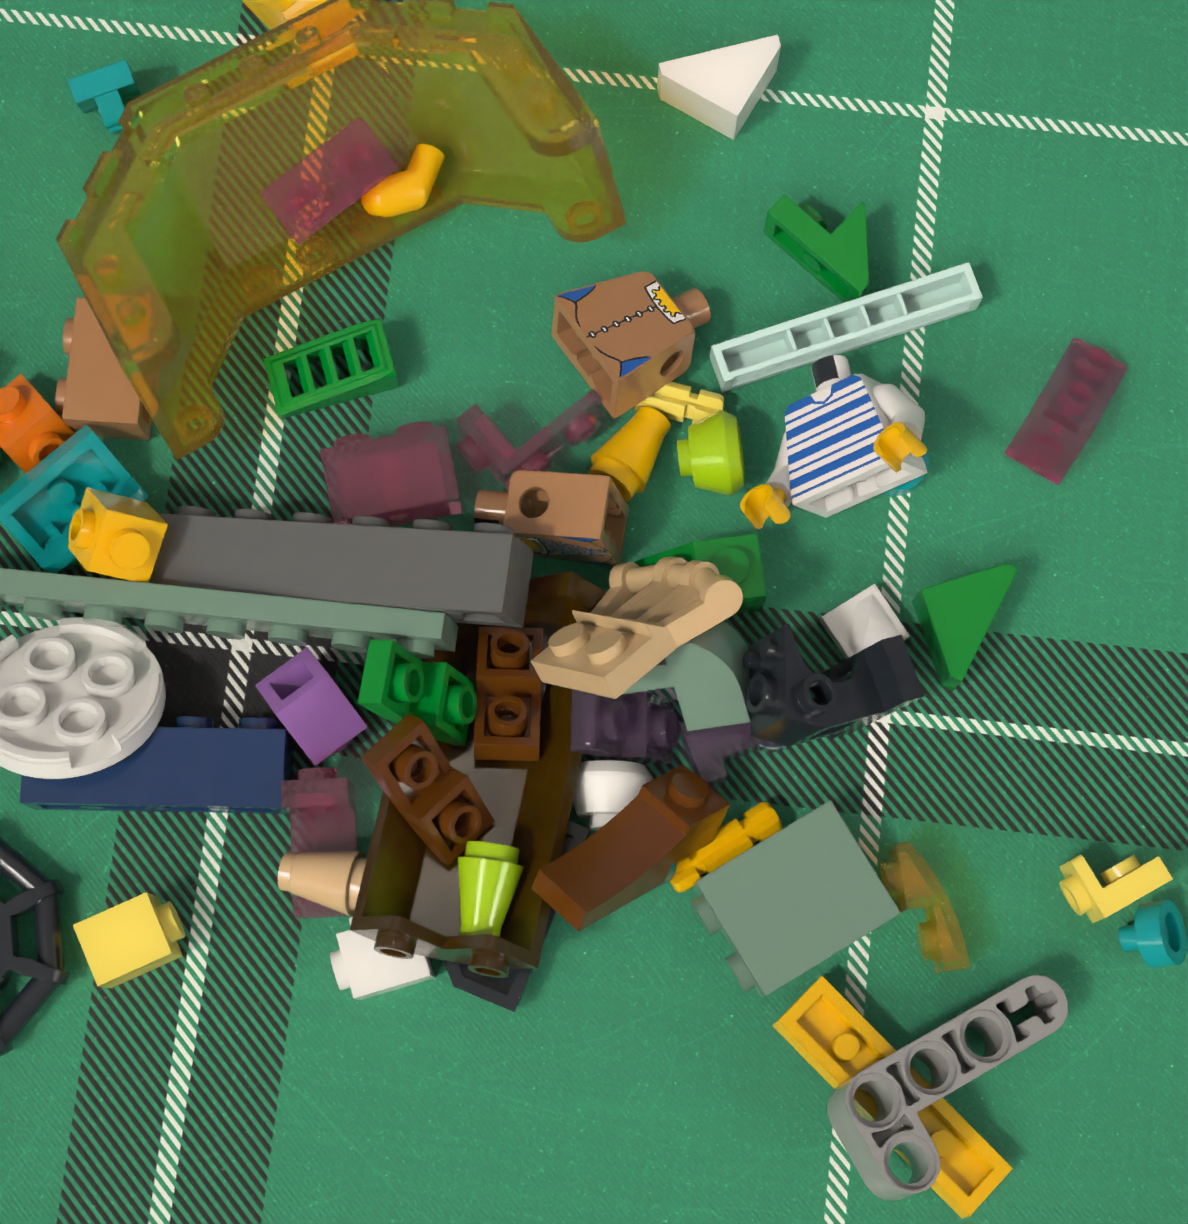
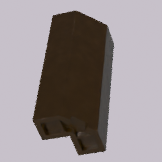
[350,571,606,978]

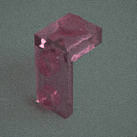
[1004,338,1127,485]
[456,389,603,491]
[281,768,357,919]

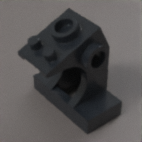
[742,624,925,747]

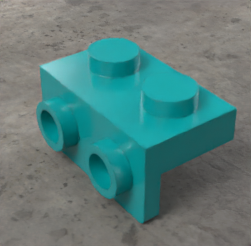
[0,424,148,574]

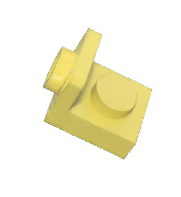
[1060,854,1173,923]

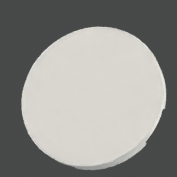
[0,617,166,779]

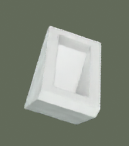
[657,35,781,140]

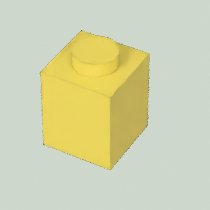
[73,892,185,988]

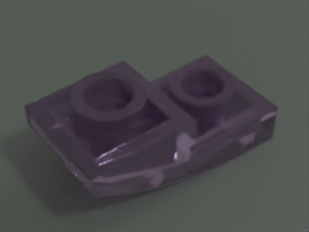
[571,689,679,765]

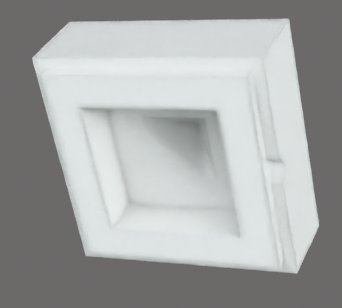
[820,584,910,659]

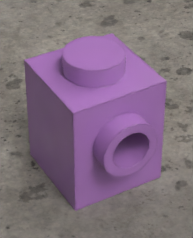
[255,647,367,766]

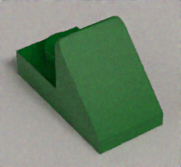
[763,194,869,303]

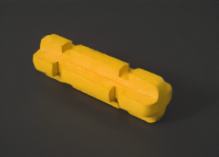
[669,802,783,893]

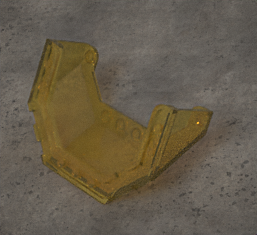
[56,0,627,460]

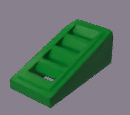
[263,318,400,419]

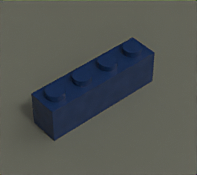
[20,716,294,814]

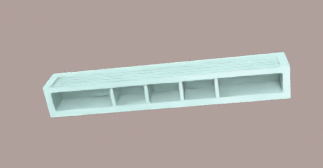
[710,262,983,393]

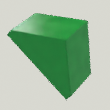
[912,563,1018,691]

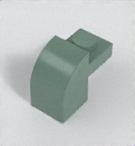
[623,621,751,731]

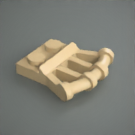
[531,556,743,699]

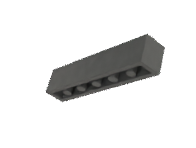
[149,506,534,627]

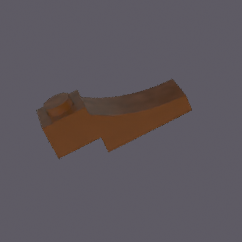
[531,764,730,932]

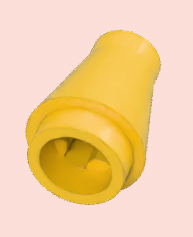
[588,406,671,501]

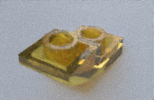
[881,842,971,974]

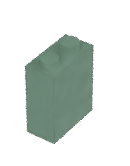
[690,800,901,998]

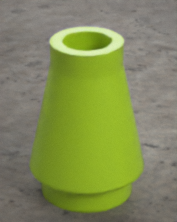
[458,841,524,937]

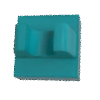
[67,59,141,134]

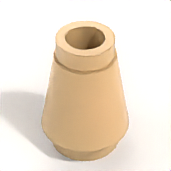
[278,851,367,916]

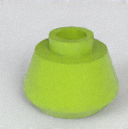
[677,410,745,496]

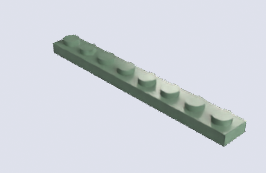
[0,568,458,659]

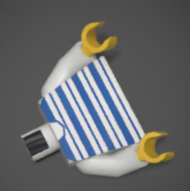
[740,355,927,530]

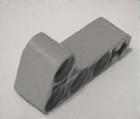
[827,975,1068,1201]

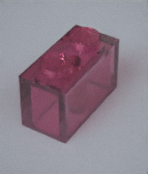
[320,421,463,527]

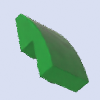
[358,640,477,746]

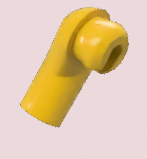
[361,144,445,218]

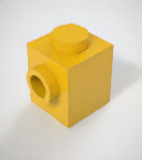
[68,487,168,583]

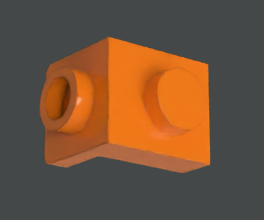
[0,374,75,473]

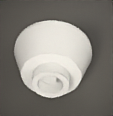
[572,760,654,831]

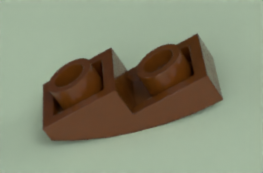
[474,626,543,761]
[361,714,495,866]

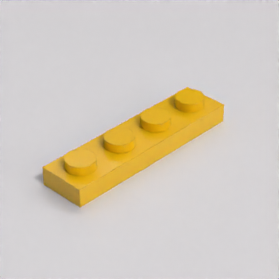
[772,976,1013,1219]

